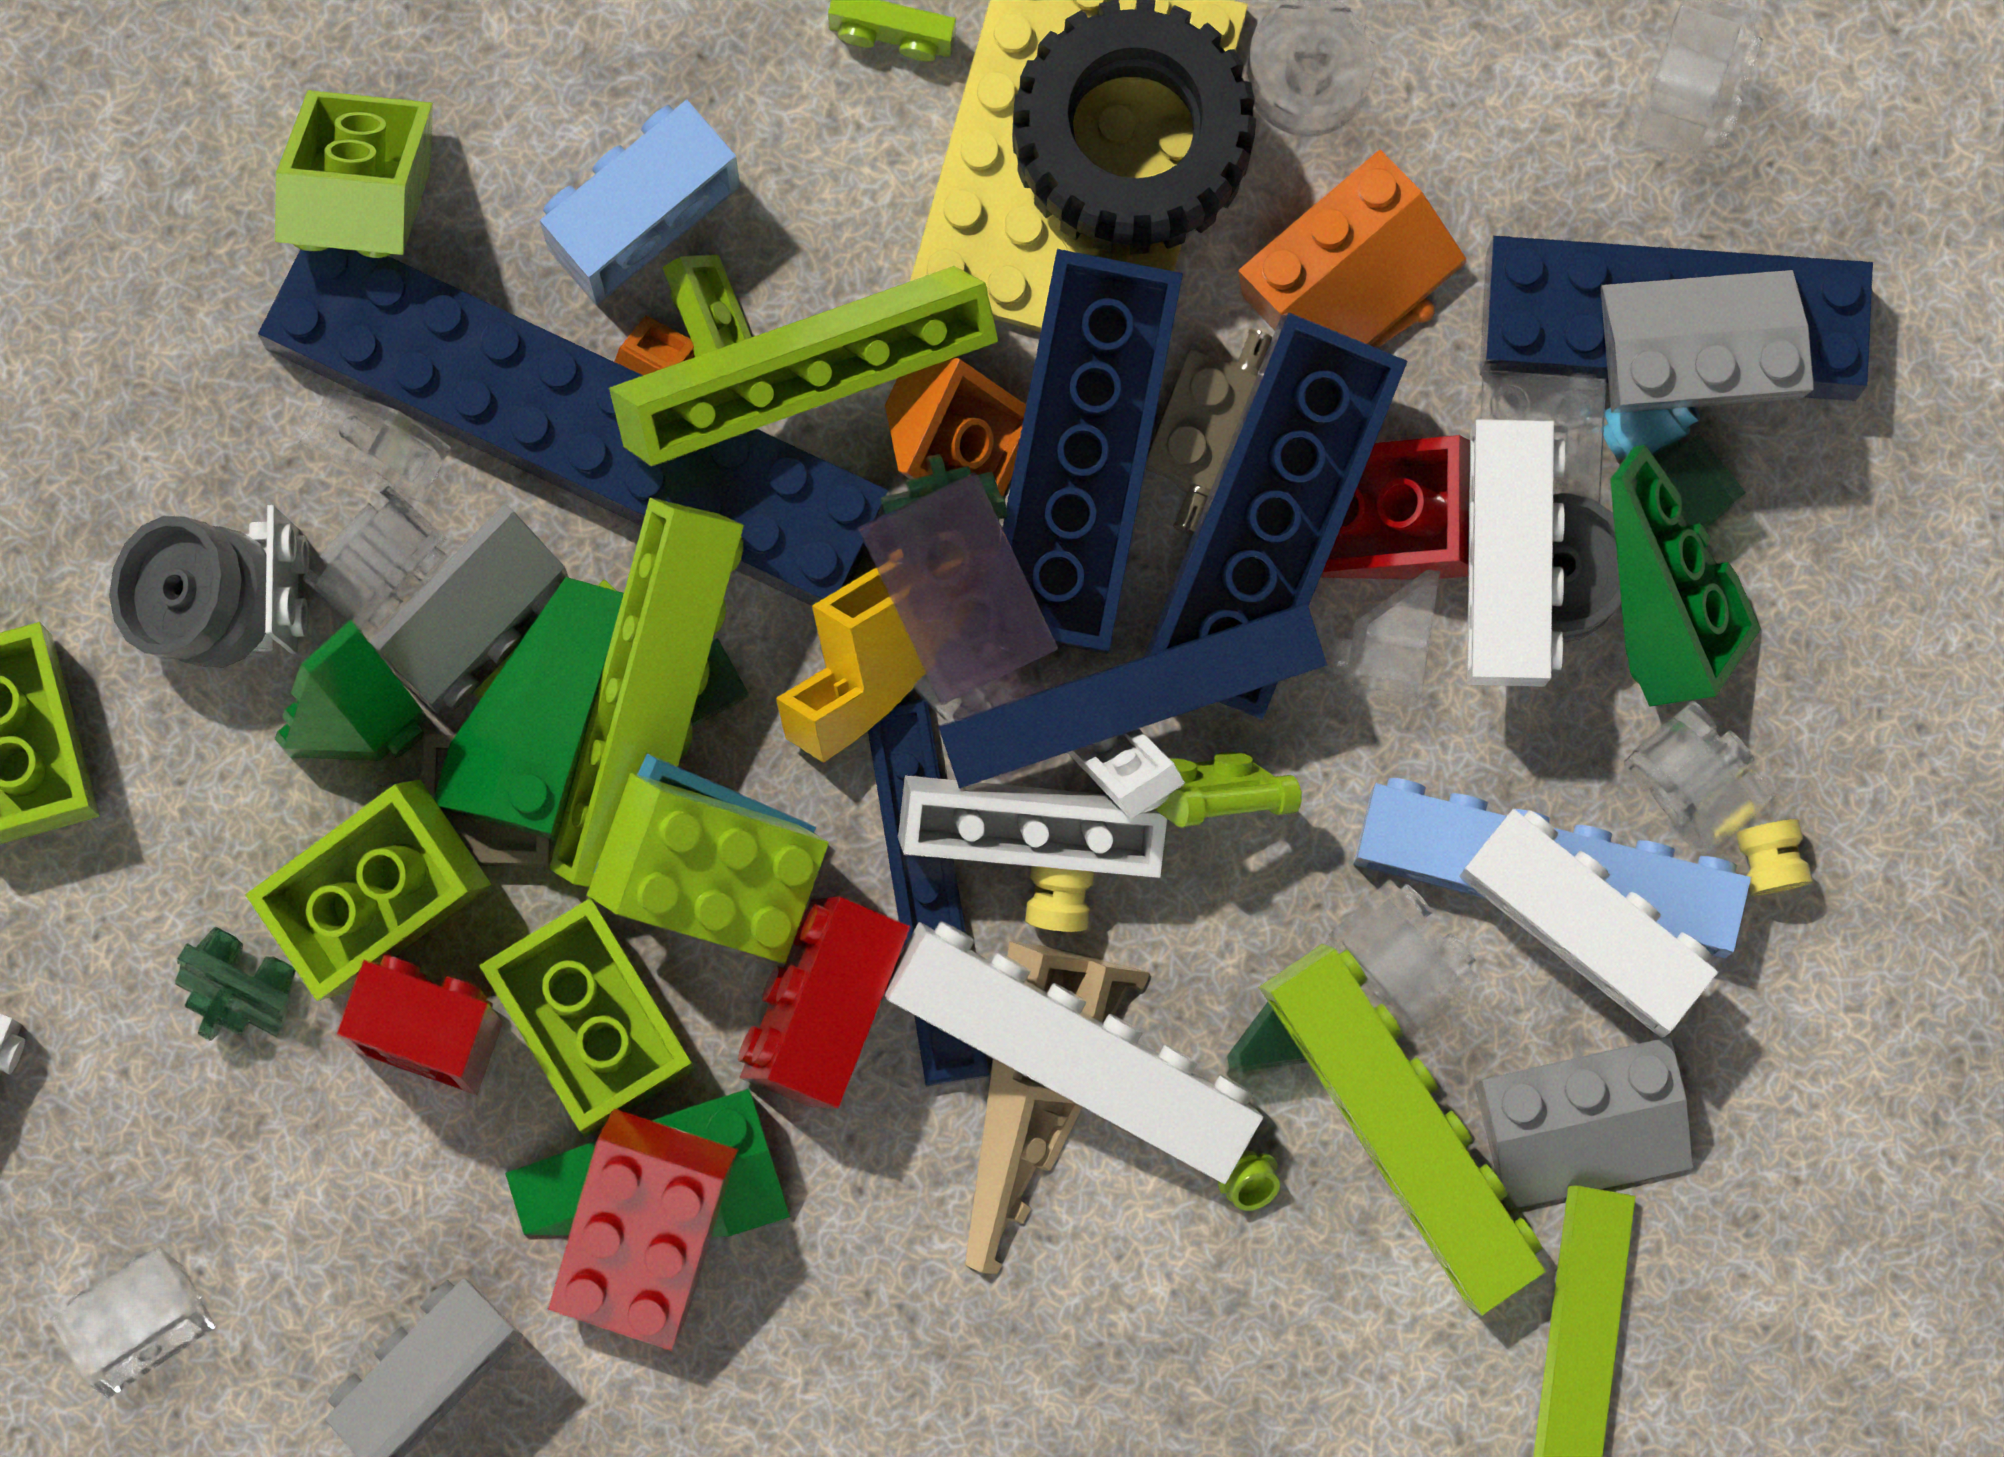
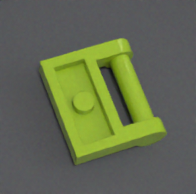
[1154,752,1302,827]

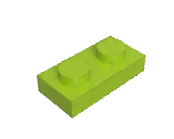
[828,0,956,62]
[662,254,752,357]

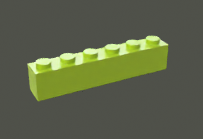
[609,266,998,466]
[549,498,744,887]
[1259,943,1546,1316]

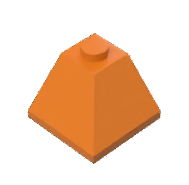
[884,358,1026,527]

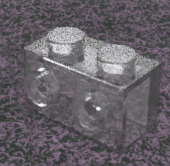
[50,1246,217,1399]

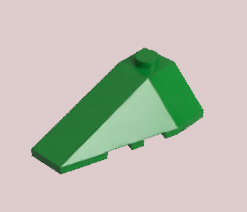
[1610,445,1761,707]
[434,577,624,841]
[275,620,428,761]
[505,1088,790,1237]

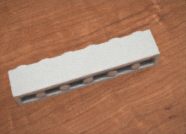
[884,921,1263,1184]

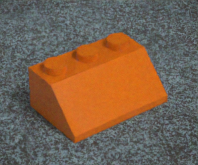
[1238,149,1467,345]

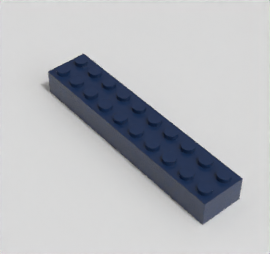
[258,248,889,606]

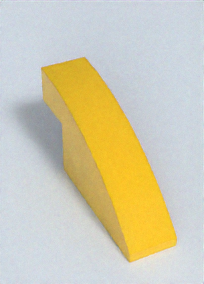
[776,517,1000,763]

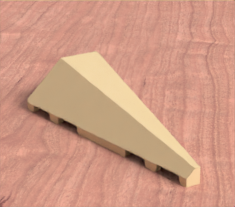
[965,941,1149,1274]

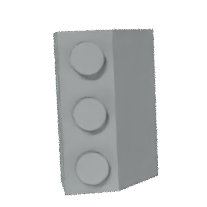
[1600,270,1814,413]
[370,503,569,714]
[1475,1037,1693,1211]
[324,1278,523,1457]

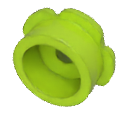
[1218,1151,1280,1211]

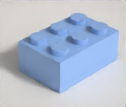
[539,99,740,306]

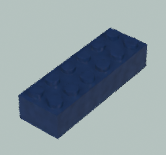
[1479,235,1873,401]
[983,249,1183,655]
[1144,312,1408,720]

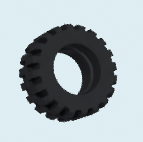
[1012,0,1256,254]

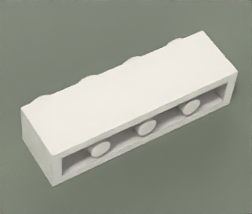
[1467,419,1565,687]
[898,776,1167,878]
[1459,808,1718,1039]

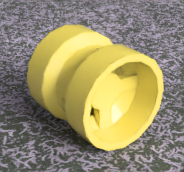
[1736,819,1813,896]
[1025,866,1094,932]

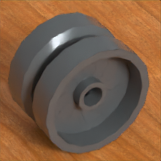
[1551,492,1621,643]
[109,516,267,668]

